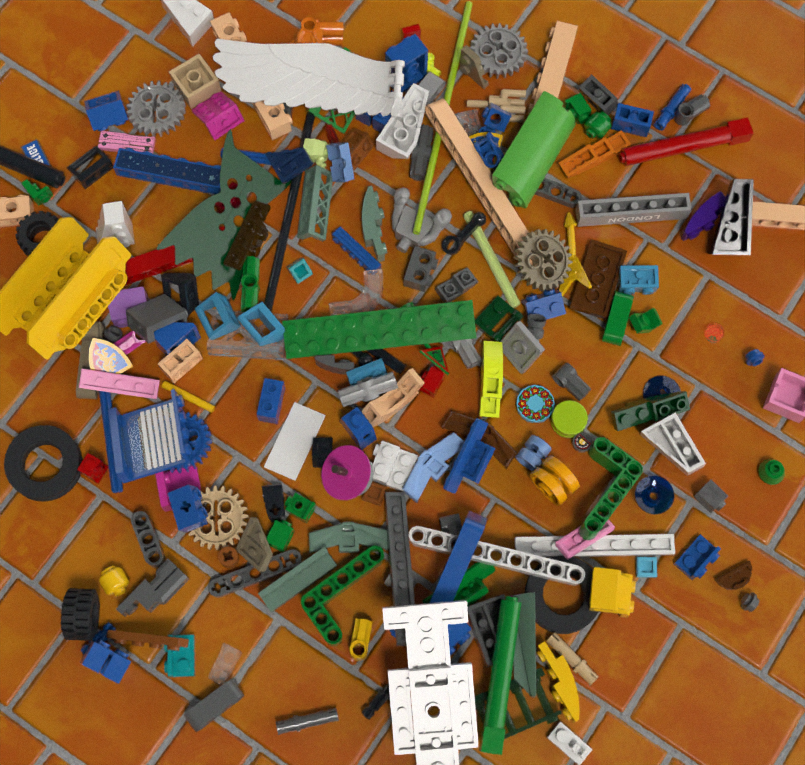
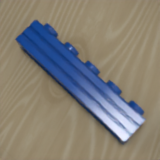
[332,227,381,276]

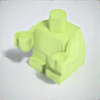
[303,138,330,169]

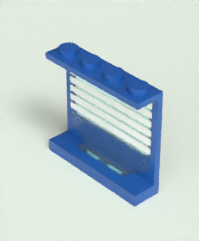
[108,389,192,484]

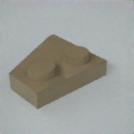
[460,45,489,89]
[236,517,273,572]

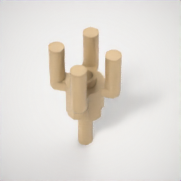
[467,89,526,123]

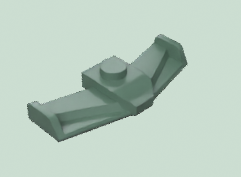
[309,522,389,554]

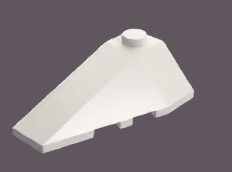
[376,83,429,159]

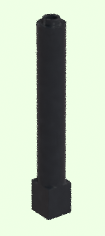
[0,145,65,188]

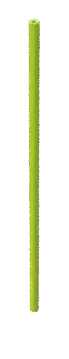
[413,1,473,235]

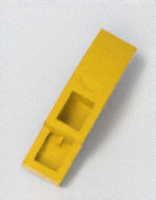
[536,641,580,723]

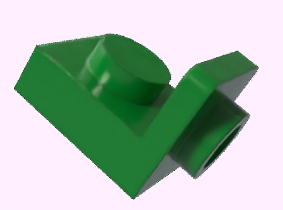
[21,179,53,206]
[629,308,662,334]

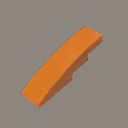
[559,130,631,178]

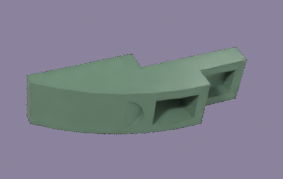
[362,186,387,262]

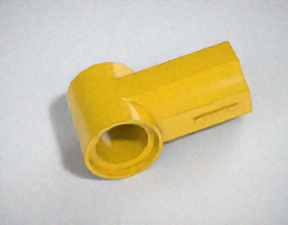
[350,619,373,661]

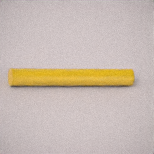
[162,381,215,413]

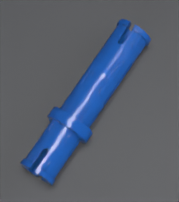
[654,84,691,131]

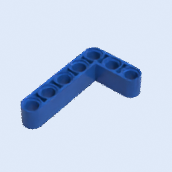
[430,511,487,603]

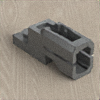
[116,559,189,617]

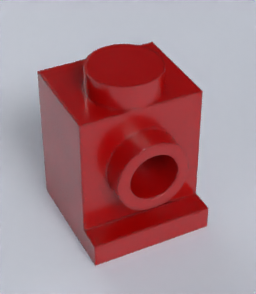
[419,366,445,398]
[77,453,109,484]

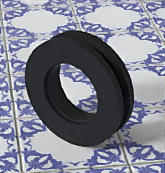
[4,425,83,501]
[524,555,598,634]

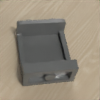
[126,294,188,344]

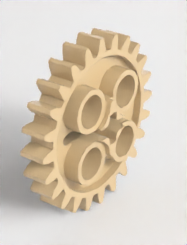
[188,486,249,550]

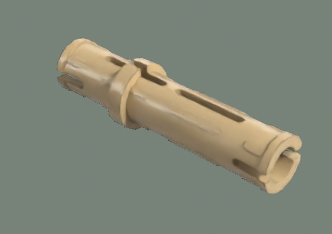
[546,632,599,686]

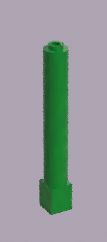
[479,596,522,755]

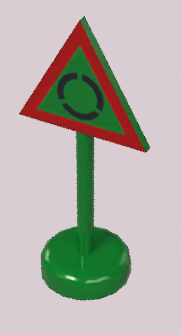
[400,302,449,375]

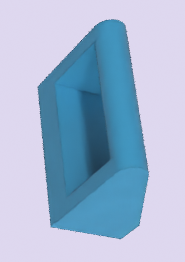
[195,292,241,340]
[237,302,285,346]

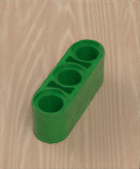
[602,291,634,346]

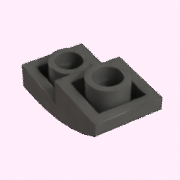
[435,267,478,303]
[315,354,354,375]

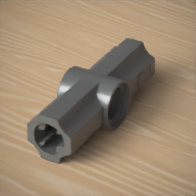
[410,125,433,181]

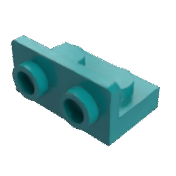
[164,635,195,678]

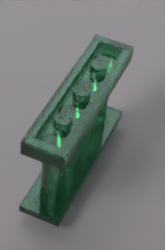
[474,667,562,739]

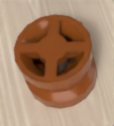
[218,546,239,568]

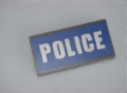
[21,139,52,167]

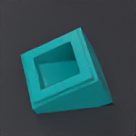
[286,257,313,284]

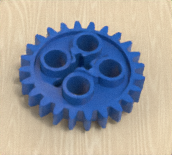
[148,412,212,474]

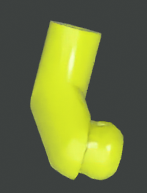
[427,53,441,77]

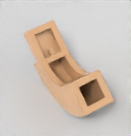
[361,368,424,427]

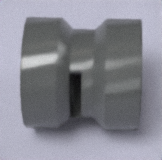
[526,314,546,339]

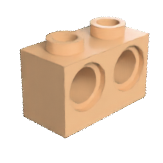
[158,339,203,383]

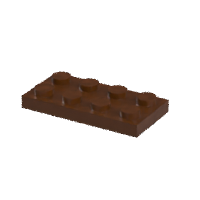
[570,240,627,320]

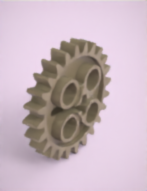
[513,229,573,291]

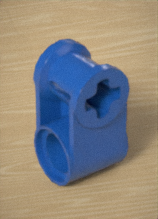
[474,132,504,169]

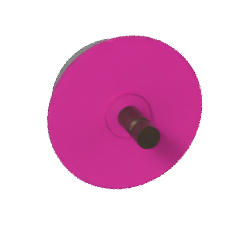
[321,445,373,500]

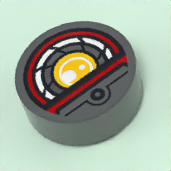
[572,432,592,453]

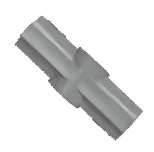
[449,339,482,369]
[338,371,398,407]

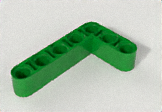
[579,437,643,540]
[301,546,384,646]

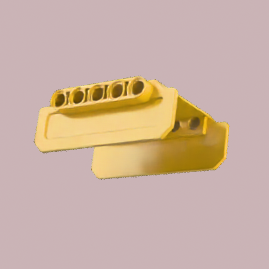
[0,217,131,359]

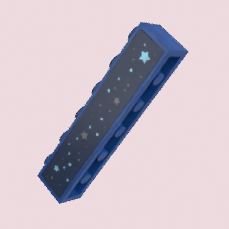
[113,148,221,195]

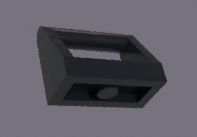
[66,146,113,189]
[161,273,199,315]

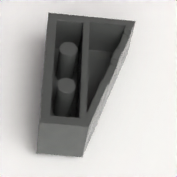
[467,594,505,668]

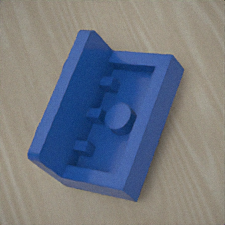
[521,288,566,320]

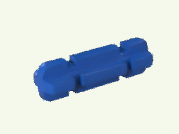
[81,623,116,654]

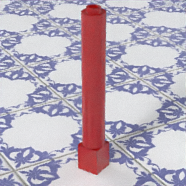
[619,117,754,166]

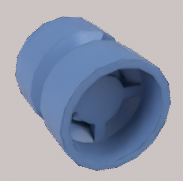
[515,435,552,471]

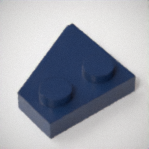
[265,147,314,184]

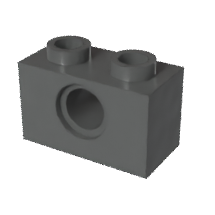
[579,75,618,116]

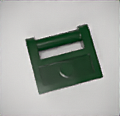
[475,296,523,342]

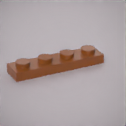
[107,630,189,651]

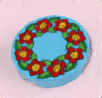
[516,385,555,423]

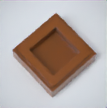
[362,482,387,506]

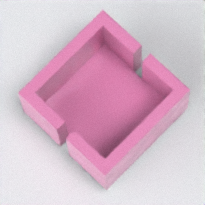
[763,368,805,423]

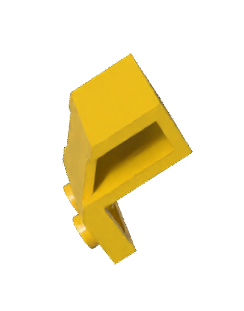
[589,567,636,618]

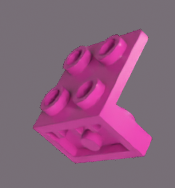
[192,92,244,140]
[155,466,201,512]

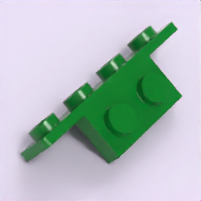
[422,562,496,607]

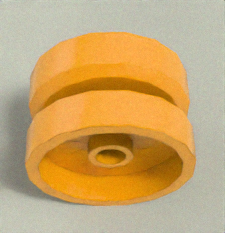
[530,456,580,506]

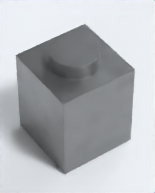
[694,480,728,513]

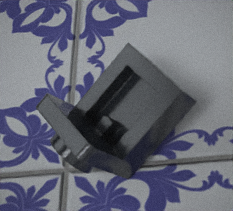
[312,437,333,468]

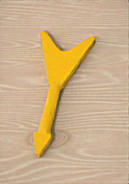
[559,212,592,297]

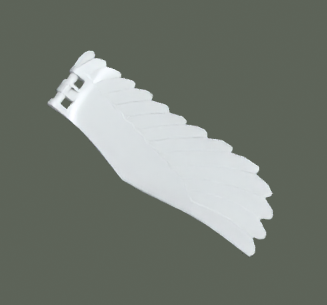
[213,39,405,117]

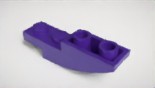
[681,191,726,241]

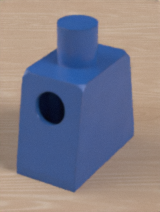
[340,407,377,450]

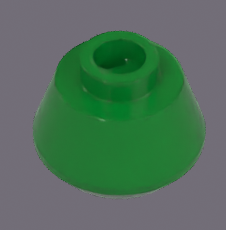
[758,459,785,485]

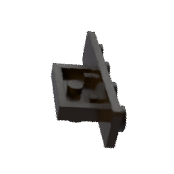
[223,201,271,270]

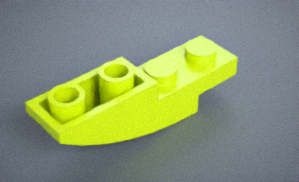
[479,341,503,418]

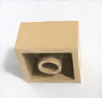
[169,54,221,109]

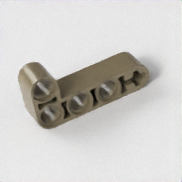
[76,321,105,399]

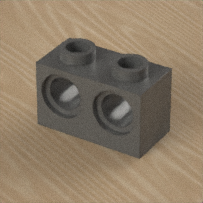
[404,246,438,292]

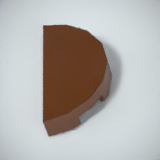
[715,560,752,590]

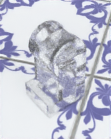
[208,643,242,685]

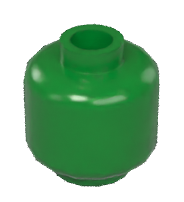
[584,111,611,139]

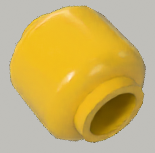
[99,566,129,597]

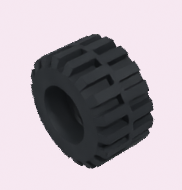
[15,211,58,256]
[61,588,100,641]

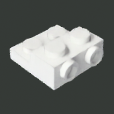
[370,441,418,492]

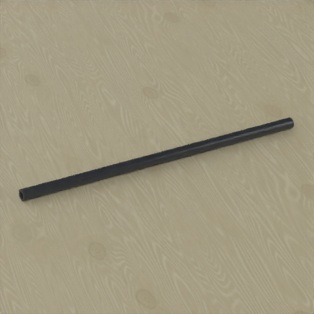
[264,113,315,313]

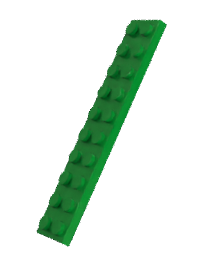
[282,300,477,359]

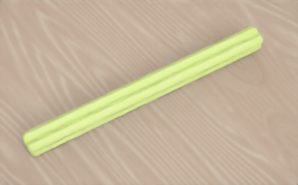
[464,211,520,308]

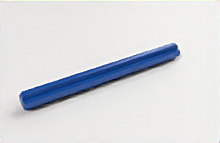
[99,391,123,493]

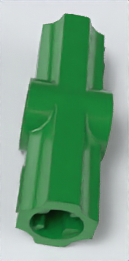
[241,256,260,312]

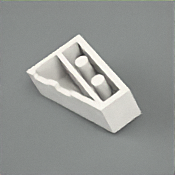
[161,0,214,47]
[96,201,135,247]
[641,412,706,476]

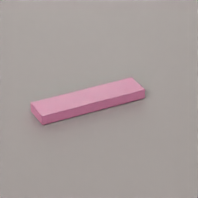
[79,369,160,399]

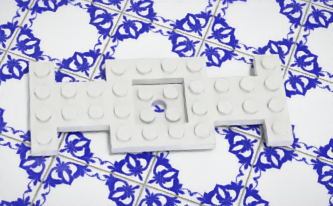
[383,600,478,765]

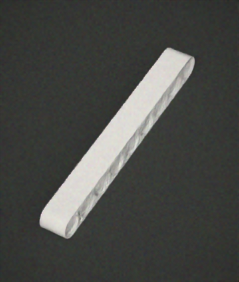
[409,526,585,586]

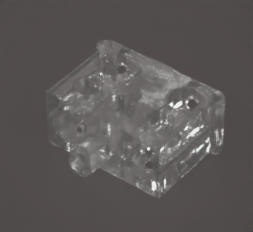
[455,109,481,137]

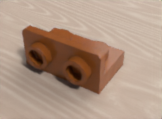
[341,128,375,171]

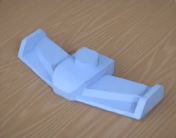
[403,432,464,503]

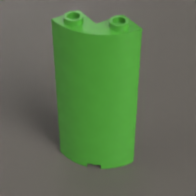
[492,91,576,209]

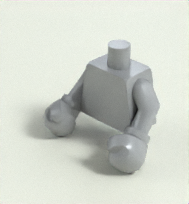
[392,187,452,253]

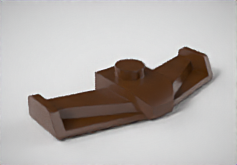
[441,411,517,470]

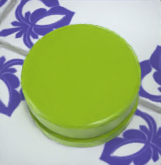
[551,400,588,438]

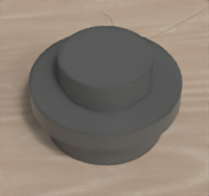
[103,326,122,344]
[741,592,760,612]

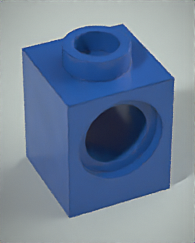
[481,102,511,132]

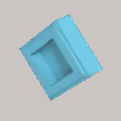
[636,557,657,578]

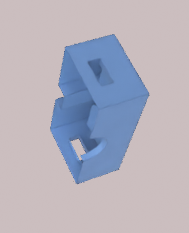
[327,143,354,182]

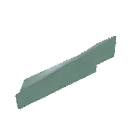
[513,592,536,697]

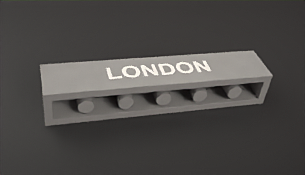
[575,193,692,227]

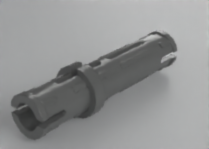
[276,708,339,735]

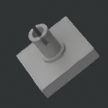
[501,321,545,374]

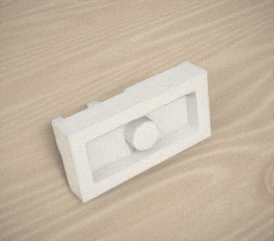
[547,722,593,765]

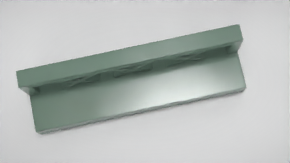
[297,165,333,241]
[258,547,337,613]

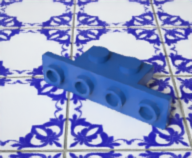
[443,418,495,494]

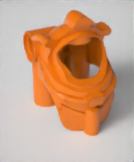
[288,17,343,46]

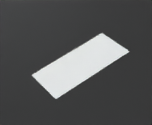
[264,402,326,480]

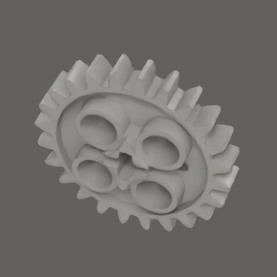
[470,23,528,79]
[126,81,186,137]

